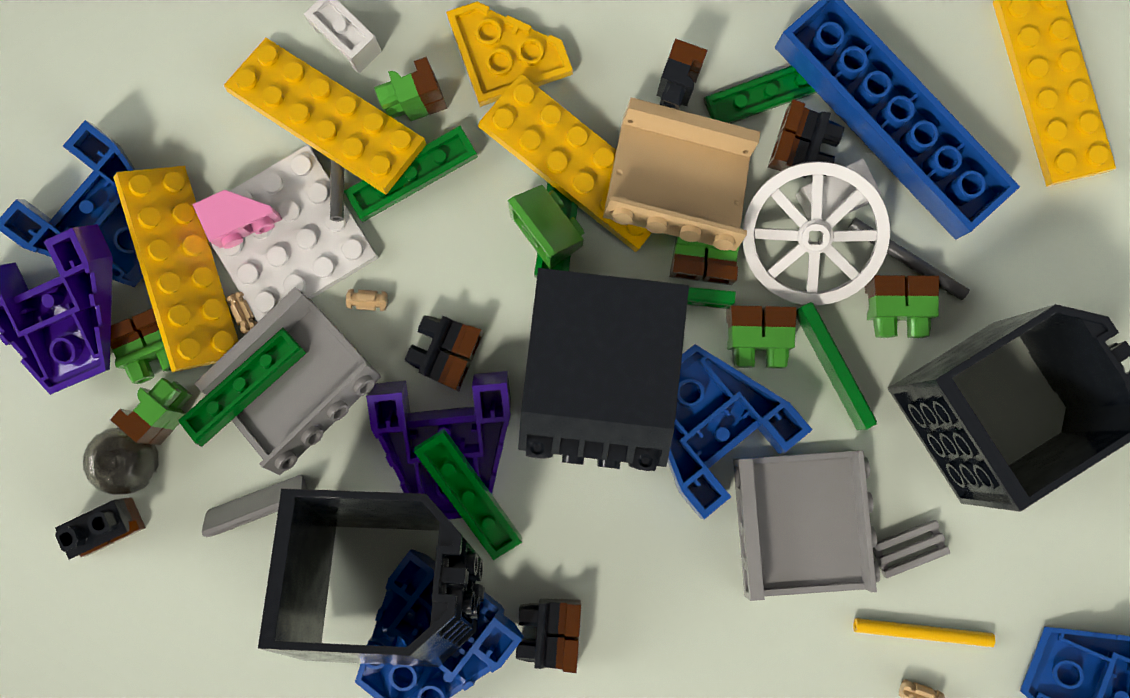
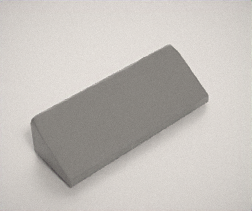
[202,475,308,538]

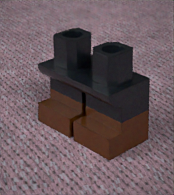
[656,38,708,110]
[767,99,845,178]
[405,315,484,392]
[55,497,146,560]
[516,599,581,673]

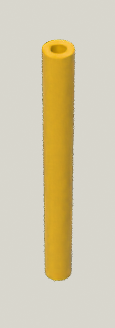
[853,618,995,647]

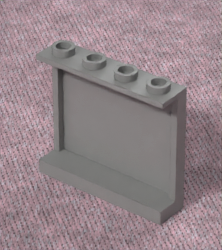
[195,287,382,475]
[733,451,880,601]

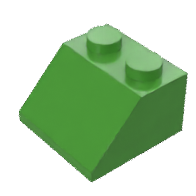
[507,185,585,269]

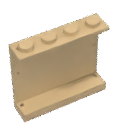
[603,97,760,251]

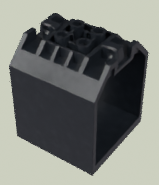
[518,268,689,471]
[887,304,1130,512]
[258,488,485,667]

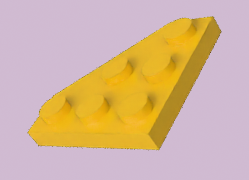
[446,1,573,107]

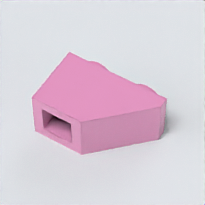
[193,190,282,249]

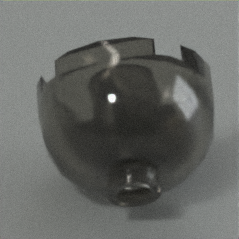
[83,427,159,495]

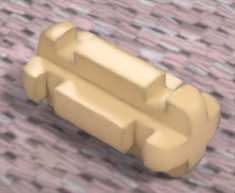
[346,289,388,311]
[227,292,258,334]
[899,679,945,698]

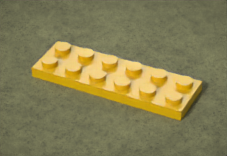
[992,0,1116,187]
[224,37,426,195]
[478,73,652,252]
[113,165,238,373]

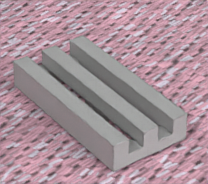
[873,520,950,578]

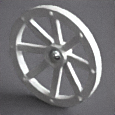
[743,161,890,305]

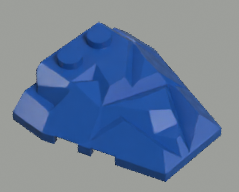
[355,549,524,698]

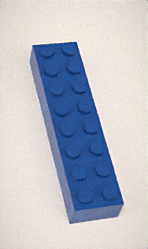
[774,0,1020,240]

